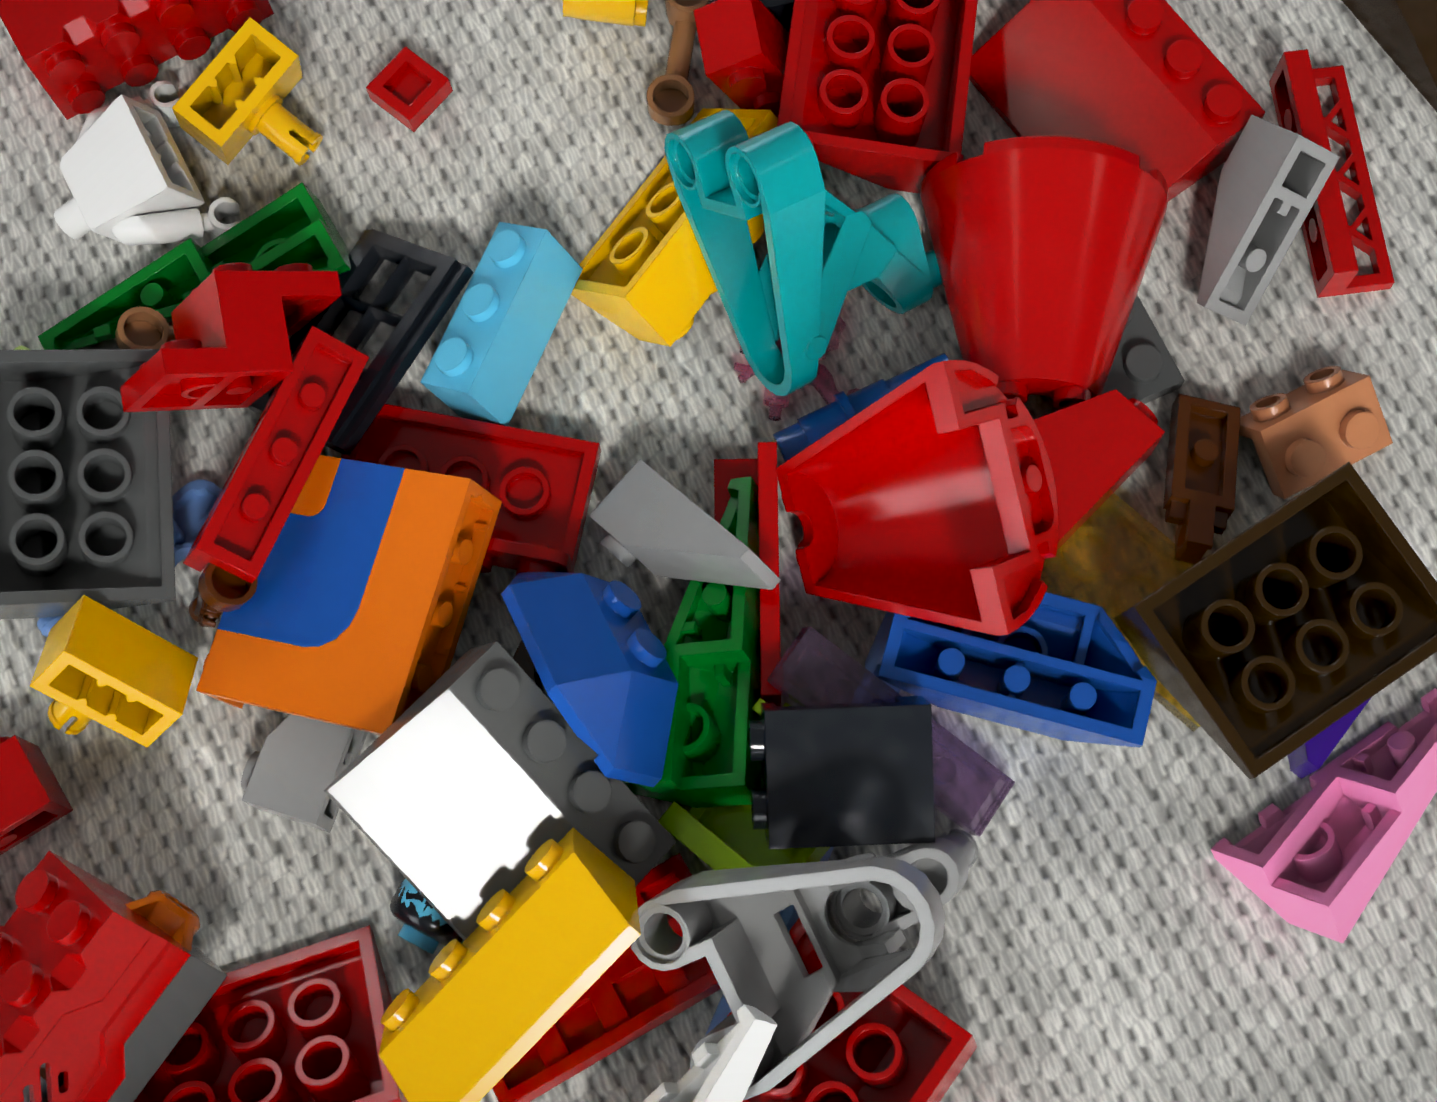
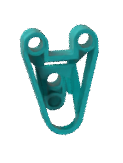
[664,109,943,396]

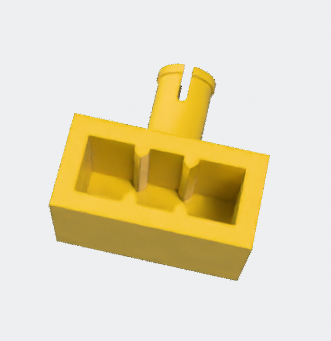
[172,17,323,166]
[30,595,198,747]

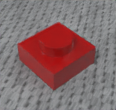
[366,46,453,132]

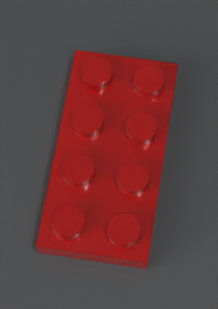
[492,853,721,1102]

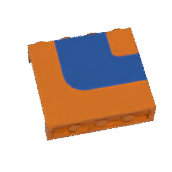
[196,455,502,736]

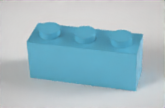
[420,222,583,426]

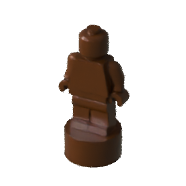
[189,563,258,628]

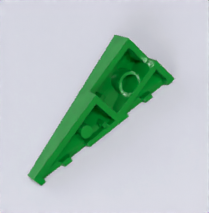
[38,182,351,350]
[623,476,761,808]

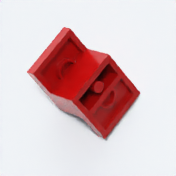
[120,262,342,412]

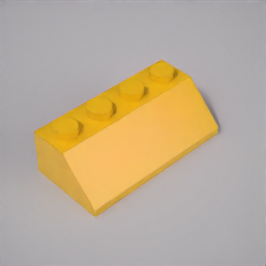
[571,108,778,347]
[379,827,641,1102]

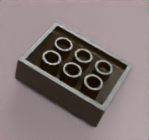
[1113,462,1437,779]

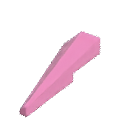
[1211,688,1437,943]

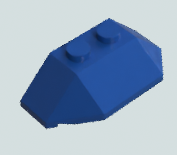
[501,572,679,787]
[878,592,1157,748]

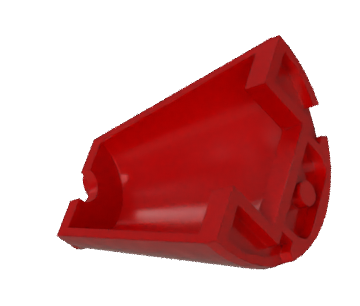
[920,136,1168,410]
[775,359,1059,636]

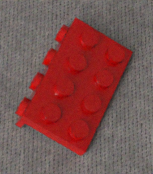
[341,404,601,575]

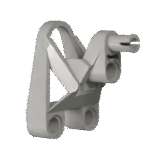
[631,829,978,1101]

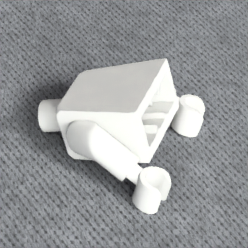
[54,80,240,246]

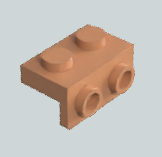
[1239,366,1393,499]

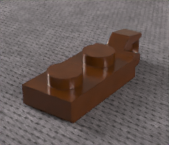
[1163,393,1241,564]

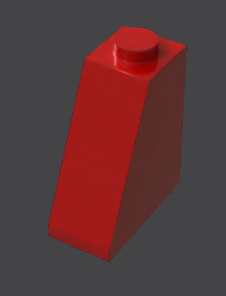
[1034,389,1165,550]

